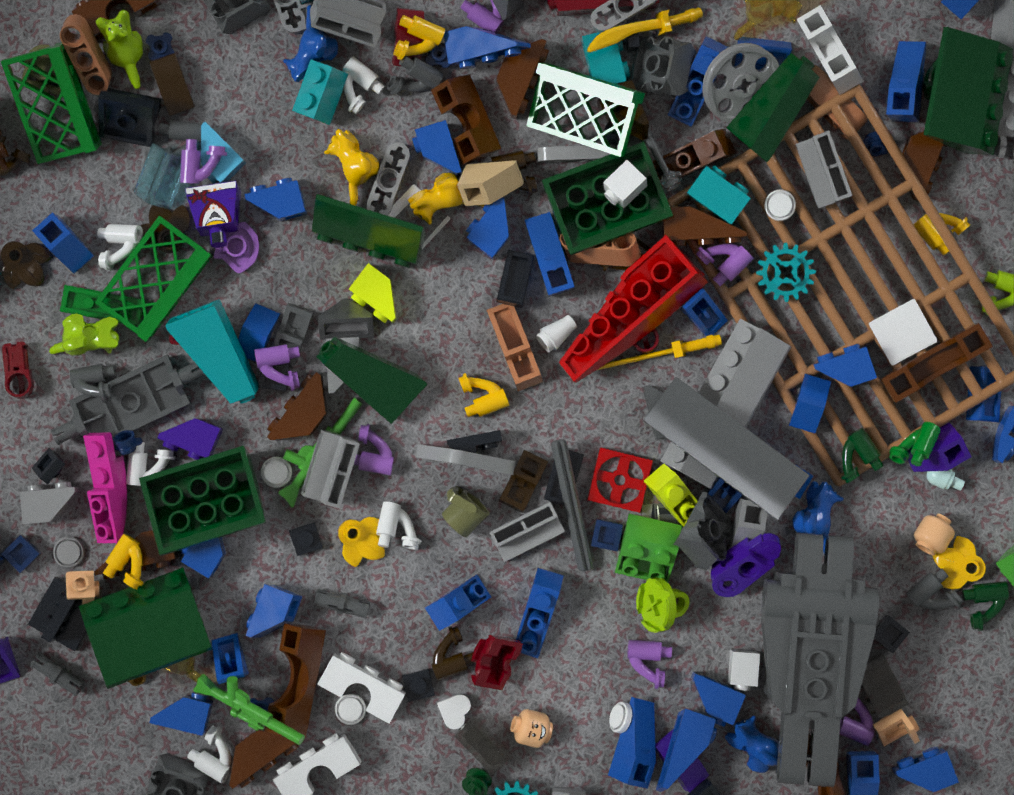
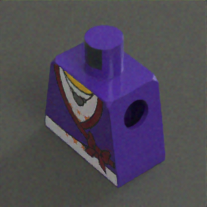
[185,181,241,248]

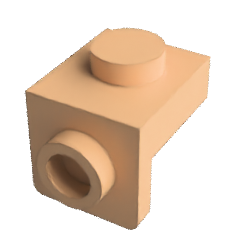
[66,571,99,605]
[873,709,920,747]

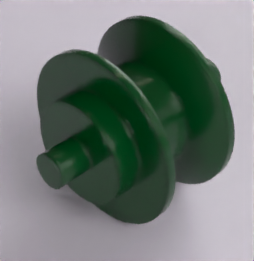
[462,768,492,795]

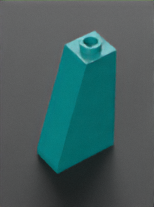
[165,299,259,404]

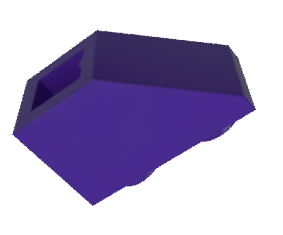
[158,418,223,460]
[907,422,972,472]

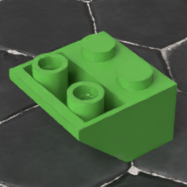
[615,514,682,583]

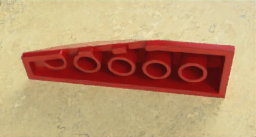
[559,235,708,383]

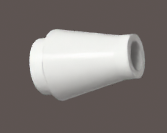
[536,315,577,352]

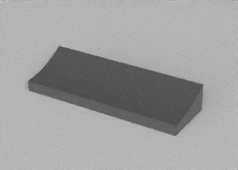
[643,377,810,520]

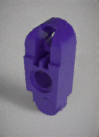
[711,533,781,597]

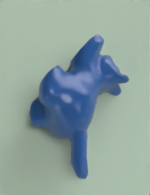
[283,5,338,82]
[792,481,844,553]
[725,716,779,773]

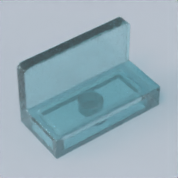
[134,144,181,210]

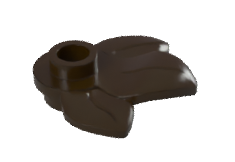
[140,202,190,254]
[1,241,53,289]

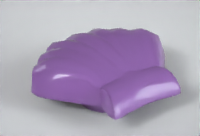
[214,222,259,273]

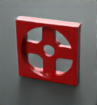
[587,447,653,513]

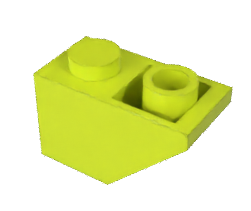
[349,263,396,323]
[644,464,698,527]

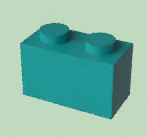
[581,32,630,84]
[292,60,348,125]
[687,166,751,225]

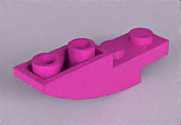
[83,432,127,543]

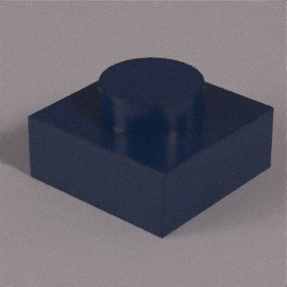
[591,519,623,552]
[1,534,42,573]

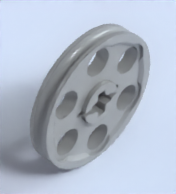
[703,43,779,124]

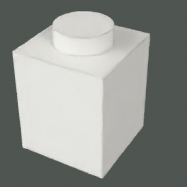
[603,160,647,208]
[728,649,760,691]

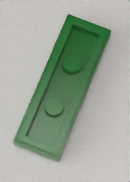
[60,285,146,326]

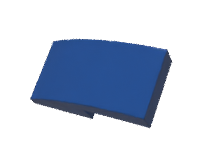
[992,406,1014,463]

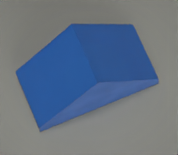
[680,288,728,336]
[238,303,280,362]
[789,374,831,433]
[211,633,249,684]

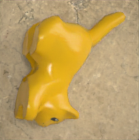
[324,129,379,206]
[408,173,485,225]

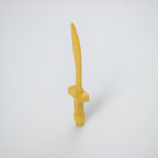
[587,7,703,52]
[598,335,722,370]

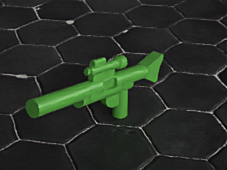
[278,398,362,508]
[193,674,305,745]

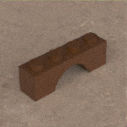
[879,323,993,403]
[264,623,326,738]

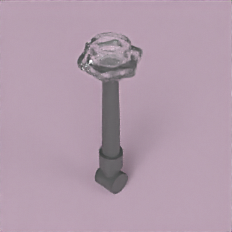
[644,129,682,191]

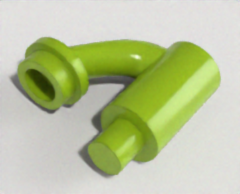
[982,270,1014,316]

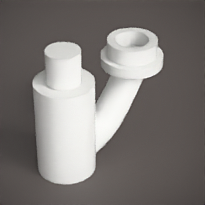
[342,56,385,114]
[97,224,143,271]
[126,442,175,486]
[376,502,422,550]
[187,725,232,784]

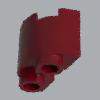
[471,635,523,690]

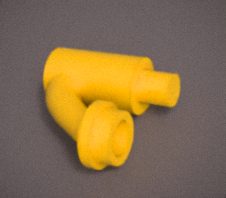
[393,15,445,60]
[914,213,970,256]
[458,373,510,418]
[103,533,144,590]

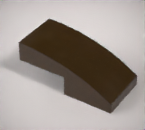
[150,52,195,116]
[499,450,548,513]

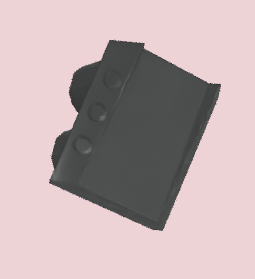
[204,0,270,34]
[629,37,696,96]
[673,492,733,570]
[145,753,209,795]

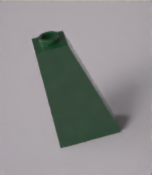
[726,53,820,162]
[316,336,428,424]

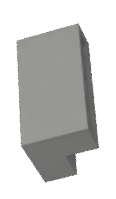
[310,0,386,48]
[795,131,853,209]
[301,429,360,509]
[489,501,565,562]

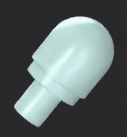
[926,469,965,491]

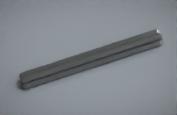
[551,439,593,571]

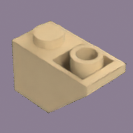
[457,160,524,206]

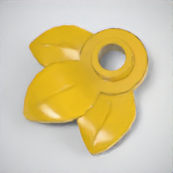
[338,517,385,567]
[933,536,986,589]

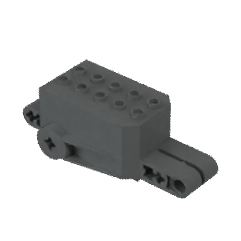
[761,533,879,787]

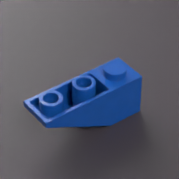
[444,26,531,69]
[668,36,728,127]
[886,41,926,122]
[525,212,575,297]
[515,568,564,658]
[608,697,656,789]

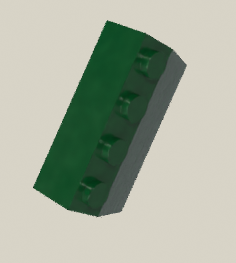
[923,27,1013,155]
[542,142,673,256]
[312,194,426,268]
[139,445,266,556]
[79,567,213,689]

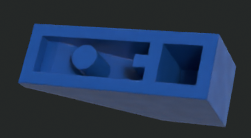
[656,708,717,792]

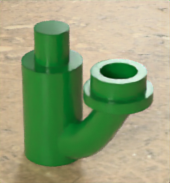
[889,422,941,467]

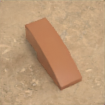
[487,304,543,391]

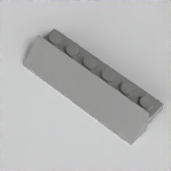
[660,319,791,490]

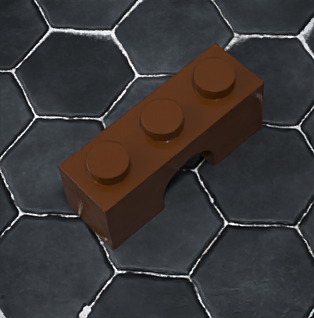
[72,0,162,41]
[431,74,502,164]

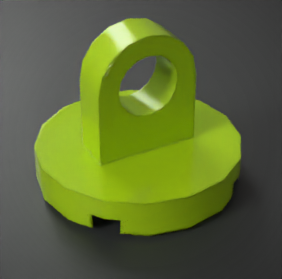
[636,578,689,633]

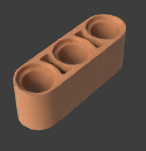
[60,14,112,95]
[807,65,868,140]
[560,233,641,266]

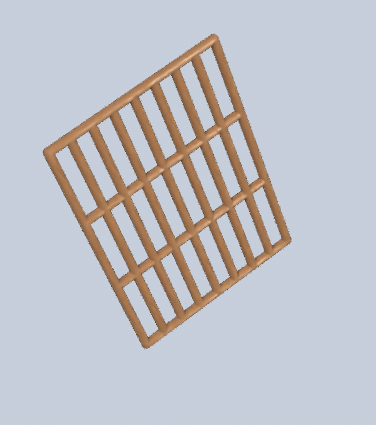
[667,84,1014,486]

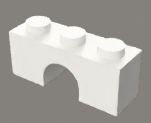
[797,5,864,95]
[317,652,406,724]
[273,733,362,795]

